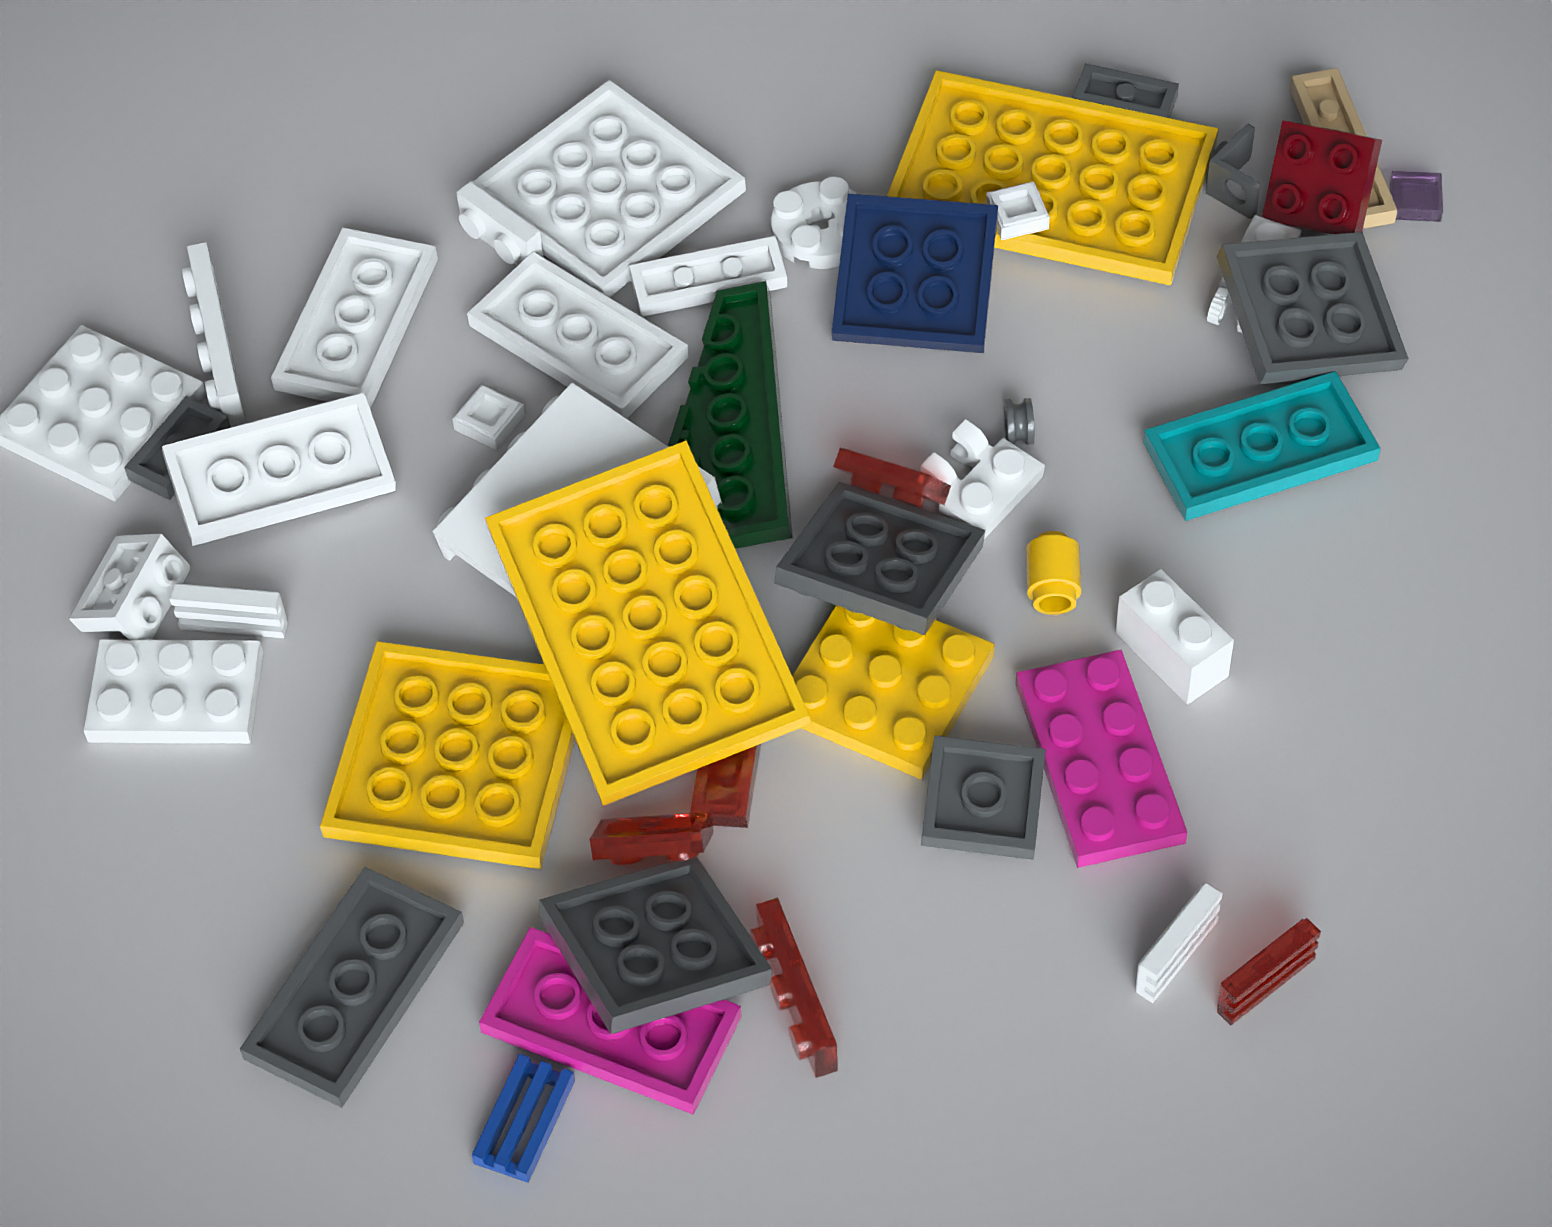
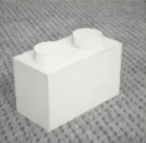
[1116,569,1234,705]

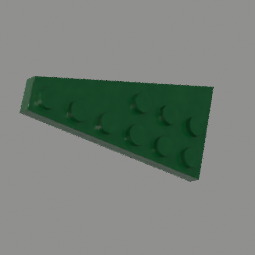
[668,281,793,549]

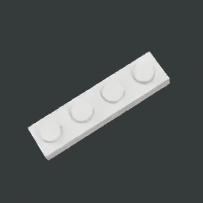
[182,242,247,427]

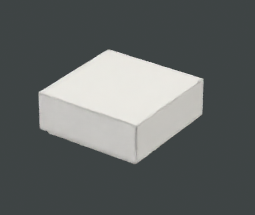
[986,182,1050,240]
[452,384,525,450]

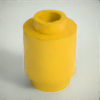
[1026,531,1081,615]

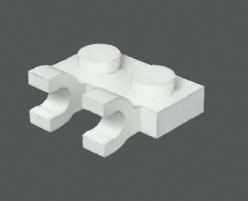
[918,419,1045,539]

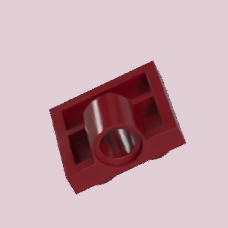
[1262,120,1382,234]

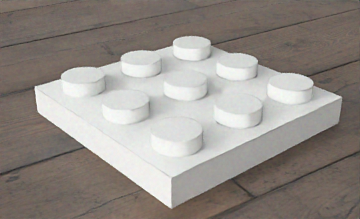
[0,325,207,502]

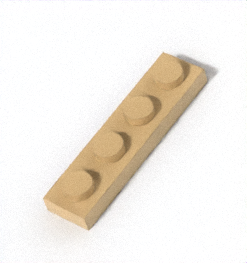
[1290,68,1397,229]

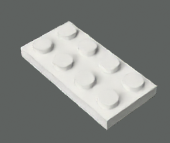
[271,227,438,409]
[467,252,689,419]
[162,393,396,546]

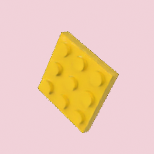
[792,605,995,780]

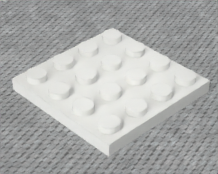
[472,80,746,297]

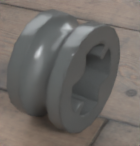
[1004,398,1035,445]

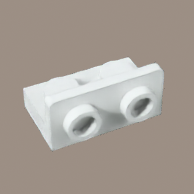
[69,534,190,640]

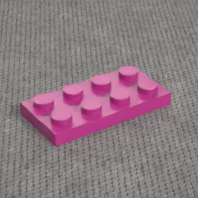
[1016,649,1188,868]
[479,927,742,1115]

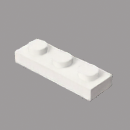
[629,236,787,317]

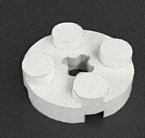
[771,176,857,269]

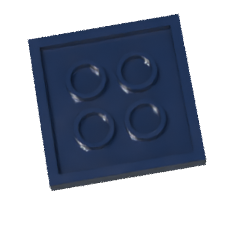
[831,193,998,353]

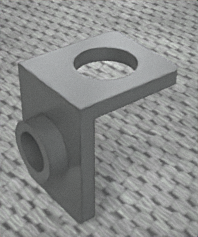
[1206,123,1260,219]

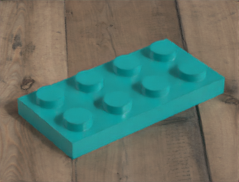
[1143,371,1381,521]

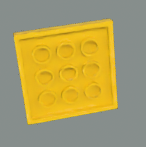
[320,641,575,869]

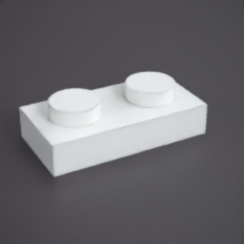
[456,181,544,266]

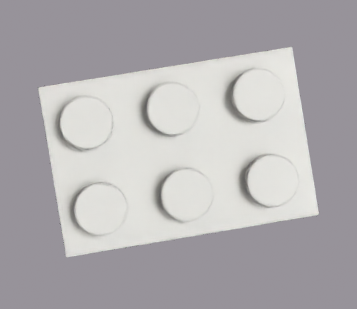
[84,640,264,744]

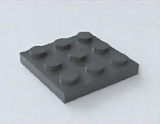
[1216,232,1409,384]
[774,482,986,635]
[538,855,772,1034]

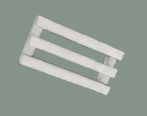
[170,583,288,638]
[1136,883,1223,1003]

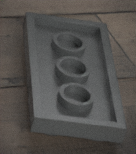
[240,867,464,1108]

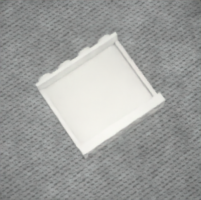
[432,383,722,597]

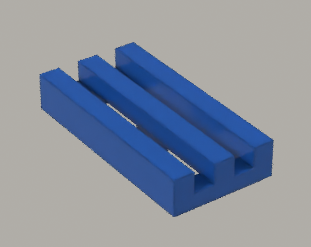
[472,1054,575,1183]

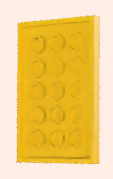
[887,70,1219,285]
[485,441,811,806]

